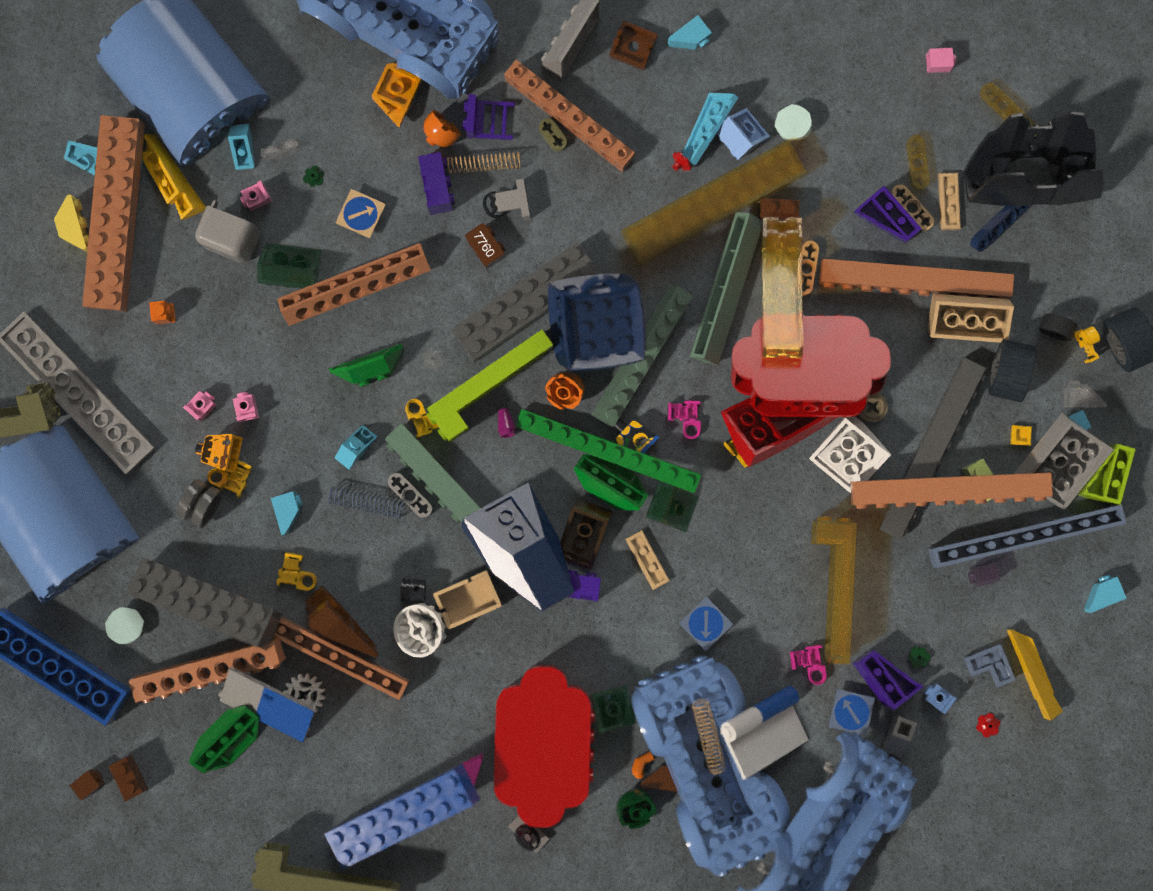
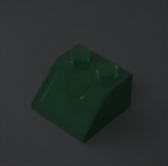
[646,481,699,532]
[590,685,636,733]

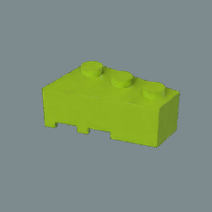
[1077,444,1135,506]

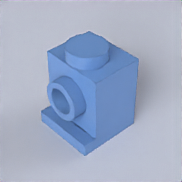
[923,683,957,714]

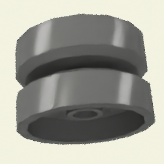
[176,479,223,528]

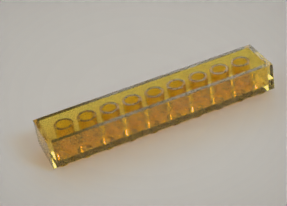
[621,140,807,267]

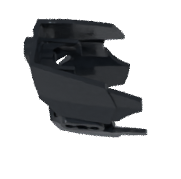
[964,111,1103,207]

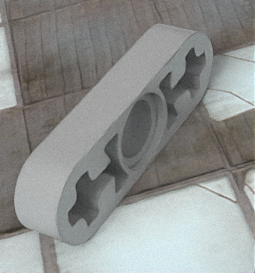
[388,473,433,518]

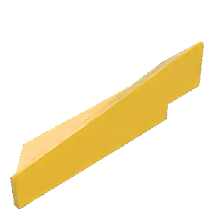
[142,134,206,220]
[1007,629,1063,720]

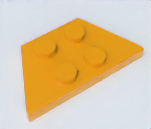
[372,63,422,127]

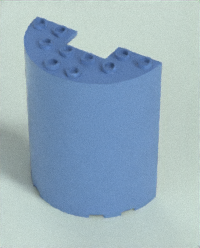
[97,0,270,167]
[0,424,140,605]

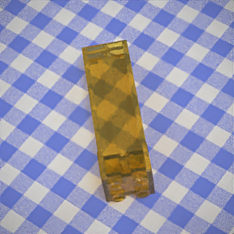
[761,217,804,357]
[811,517,857,664]

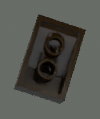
[560,498,613,570]

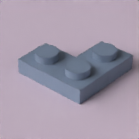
[963,644,1016,687]

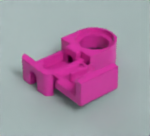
[668,401,701,440]
[789,645,826,685]

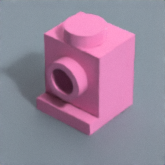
[240,181,272,211]
[183,391,217,422]
[233,392,259,422]

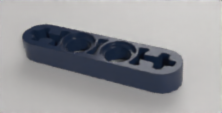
[970,205,1029,252]

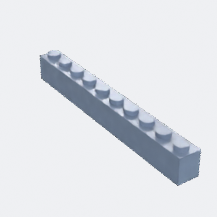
[928,505,1127,568]

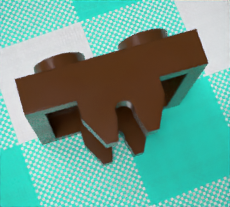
[609,21,658,71]

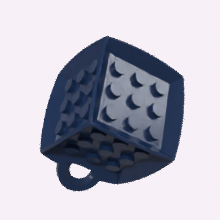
[548,274,646,370]

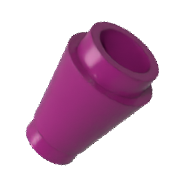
[498,408,517,438]

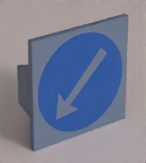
[679,596,733,651]
[829,689,875,736]

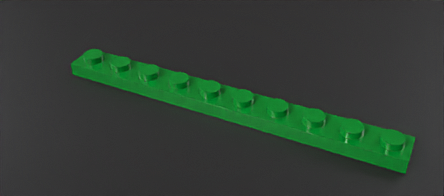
[516,408,702,493]

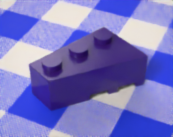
[418,152,455,215]
[854,186,922,243]
[568,570,601,601]
[852,650,923,710]

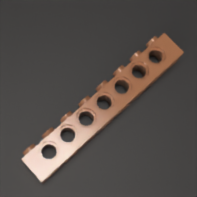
[504,60,635,172]
[277,243,431,326]
[128,637,286,703]

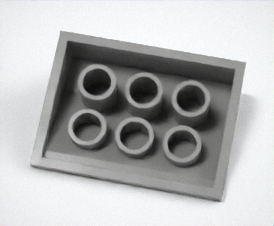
[541,0,601,80]
[1014,413,1114,510]

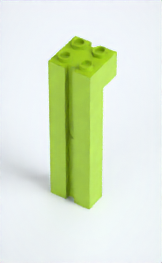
[426,330,553,442]

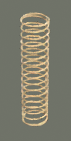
[447,152,521,174]
[692,699,726,774]

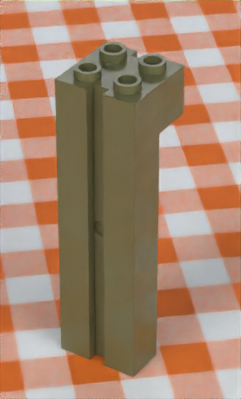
[0,382,61,438]
[251,842,402,891]

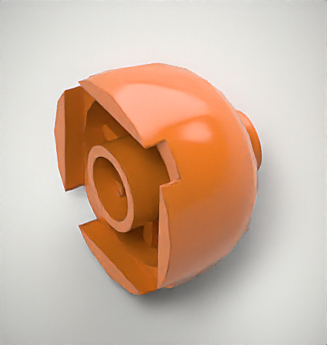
[423,110,461,147]
[545,371,584,410]

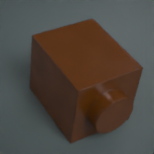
[69,768,105,801]

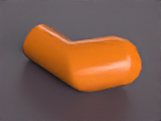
[632,751,654,779]

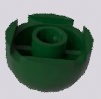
[616,789,656,829]

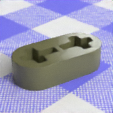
[539,118,567,152]

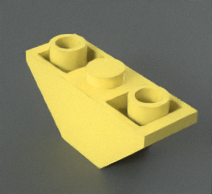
[54,194,89,252]

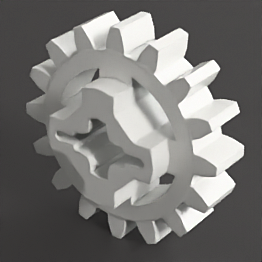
[283,673,326,713]

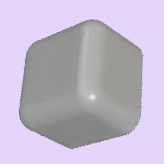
[195,200,262,263]

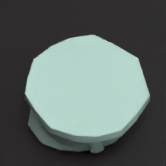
[775,104,812,141]
[105,607,144,644]

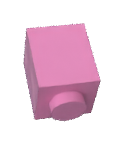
[926,48,956,73]

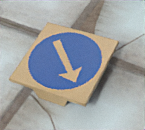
[336,189,386,238]

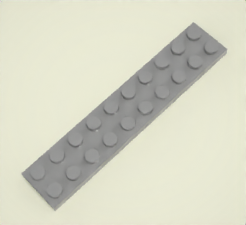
[0,312,156,475]

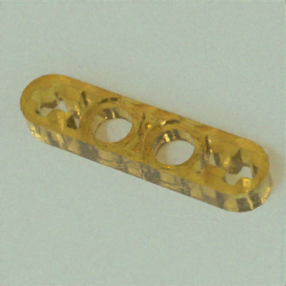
[979,83,1037,137]

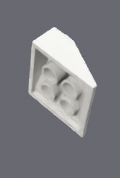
[809,416,891,493]

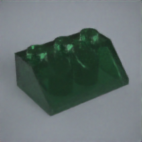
[257,243,322,289]

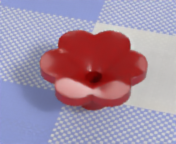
[672,152,692,171]
[976,713,1000,737]

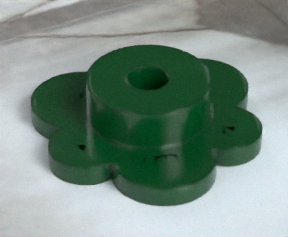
[303,166,324,187]
[908,647,931,668]

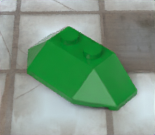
[328,344,404,387]
[574,454,648,511]
[188,705,259,773]

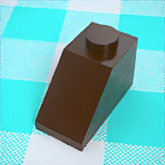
[640,764,678,792]

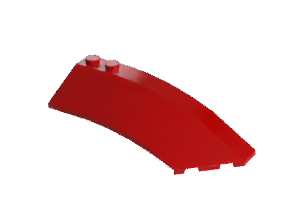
[721,398,838,467]

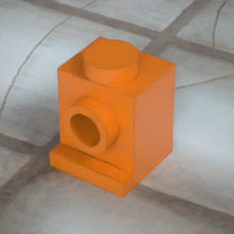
[149,300,176,324]

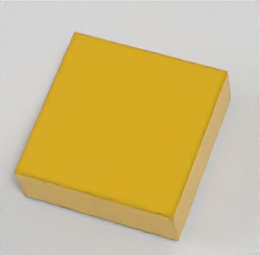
[1010,425,1032,446]

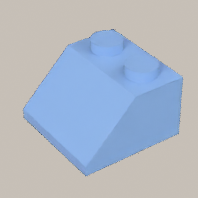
[716,108,770,160]

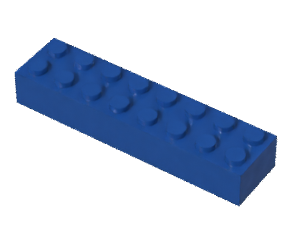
[0,608,132,726]
[324,763,480,869]

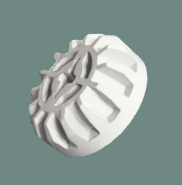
[393,603,447,657]

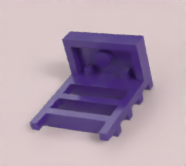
[463,94,515,140]

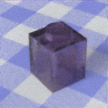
[968,562,1001,587]

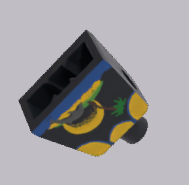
[613,418,659,453]

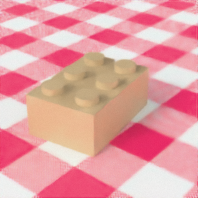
[433,570,503,630]

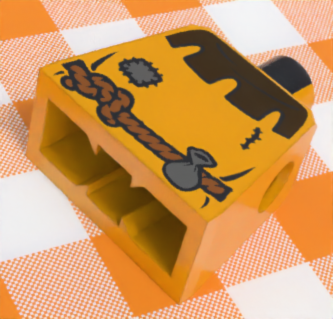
[195,434,243,473]

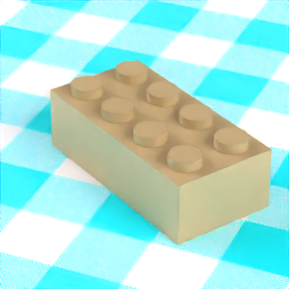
[927,294,1014,343]

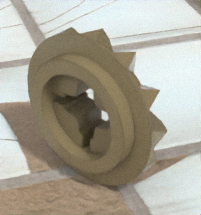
[859,393,888,422]

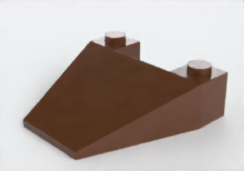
[305,585,379,658]

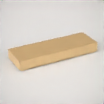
[938,173,961,230]
[625,530,670,590]

